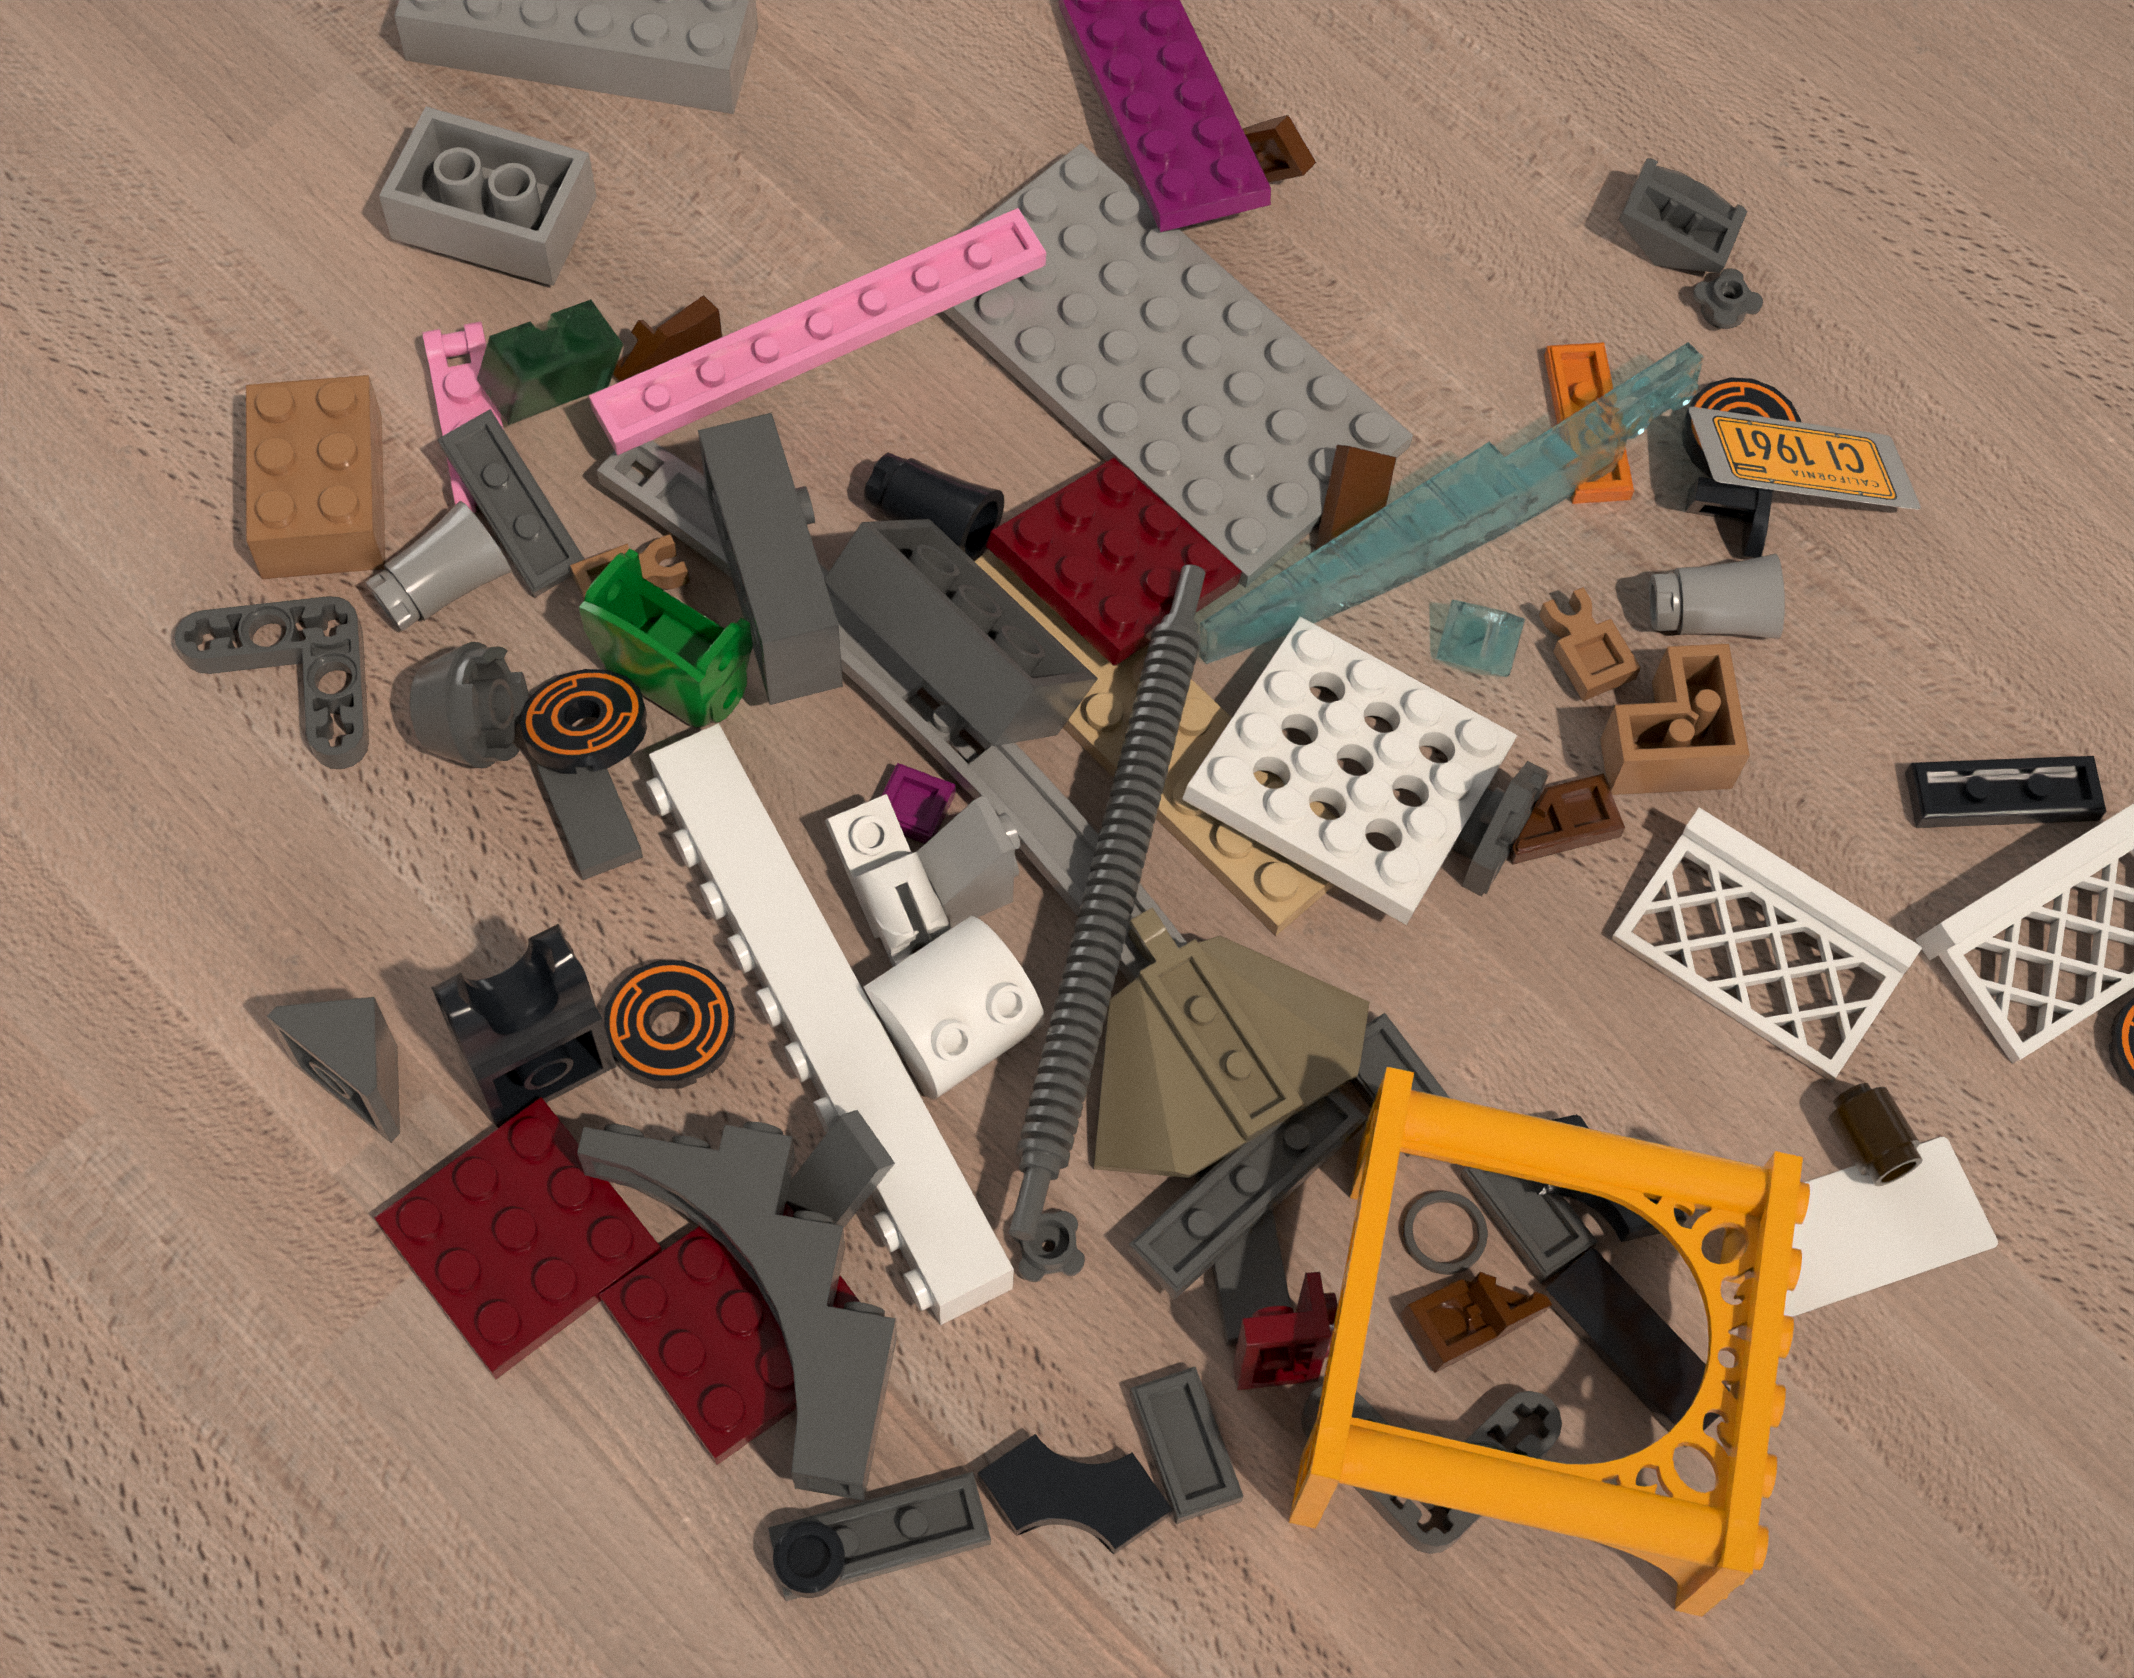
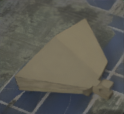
[1094,907,1370,1178]

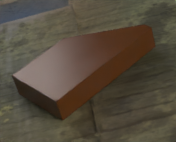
[1314,444,1396,558]
[1509,773,1625,865]

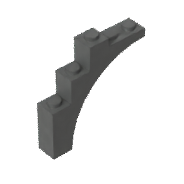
[577,1122,897,1501]

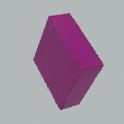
[882,762,956,844]

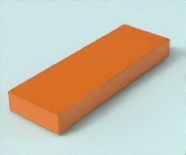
[1544,342,1634,504]

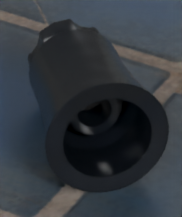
[864,452,1005,561]

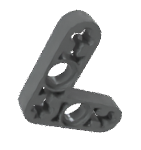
[174,596,369,769]
[1301,1384,1562,1554]

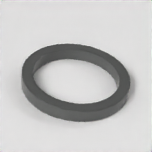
[1403,1191,1488,1275]

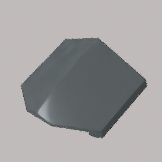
[1618,158,1748,273]

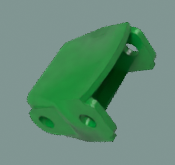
[579,548,753,728]

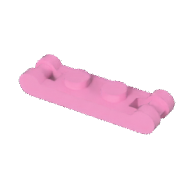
[422,321,504,513]

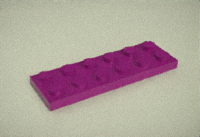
[1059,0,1271,232]

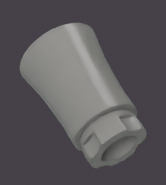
[366,501,511,632]
[1649,553,1785,639]

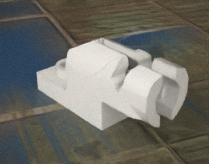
[825,794,951,967]

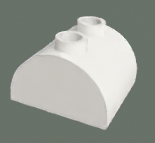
[863,915,1045,1100]

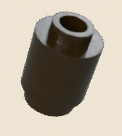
[1828,1083,1923,1186]

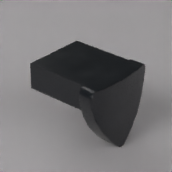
[1685,477,1774,558]

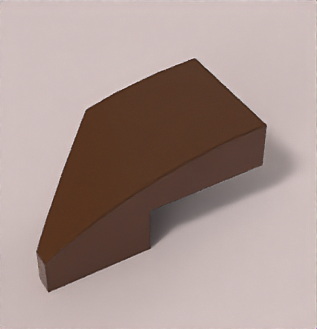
[1243,115,1316,183]
[608,295,722,383]
[1399,1272,1552,1373]

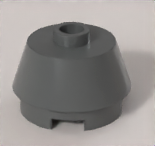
[410,642,529,769]

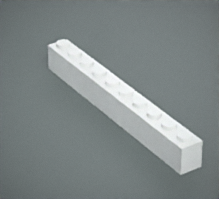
[645,723,1014,1325]

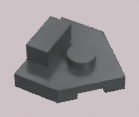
[1454,761,1549,897]

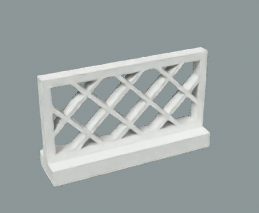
[1915,804,2134,1064]
[1611,807,1922,1082]

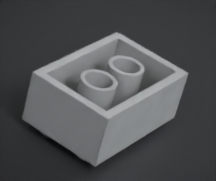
[379,106,597,286]

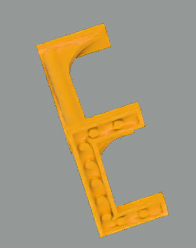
[1288,1067,1810,1617]

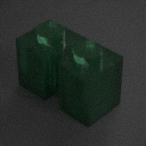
[477,299,623,425]

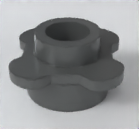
[1693,268,1763,329]
[1013,1211,1085,1282]

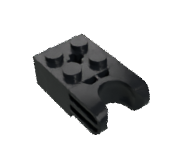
[431,924,616,1128]

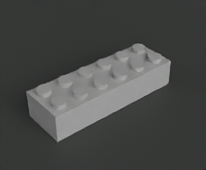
[394,0,758,114]

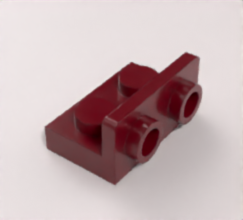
[1233,1271,1338,1390]

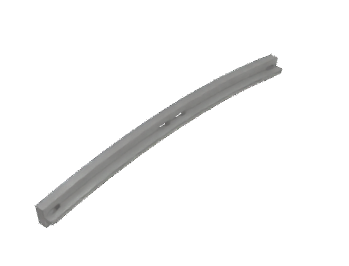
[597,440,1187,983]

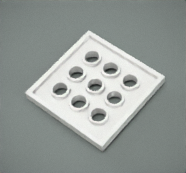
[1182,617,1517,925]

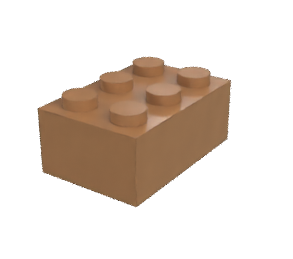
[246,375,386,579]

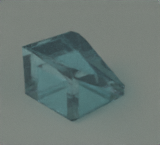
[1436,599,1525,677]

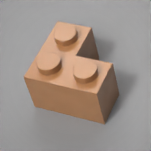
[1600,644,1750,795]

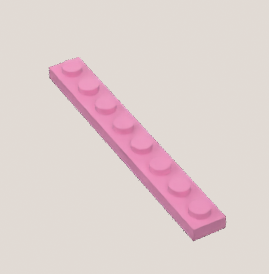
[589,208,1046,456]

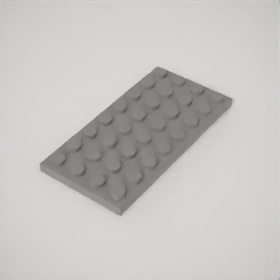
[943,143,1413,588]

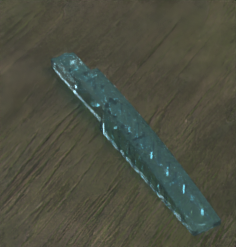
[1199,342,1704,664]

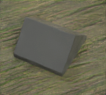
[267,997,400,1143]

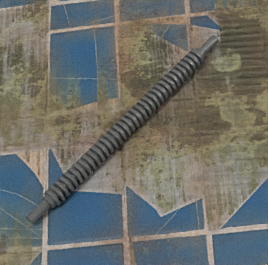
[1009,565,1205,1241]

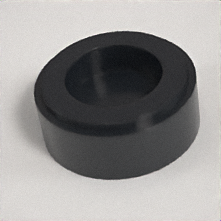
[773,1521,846,1598]

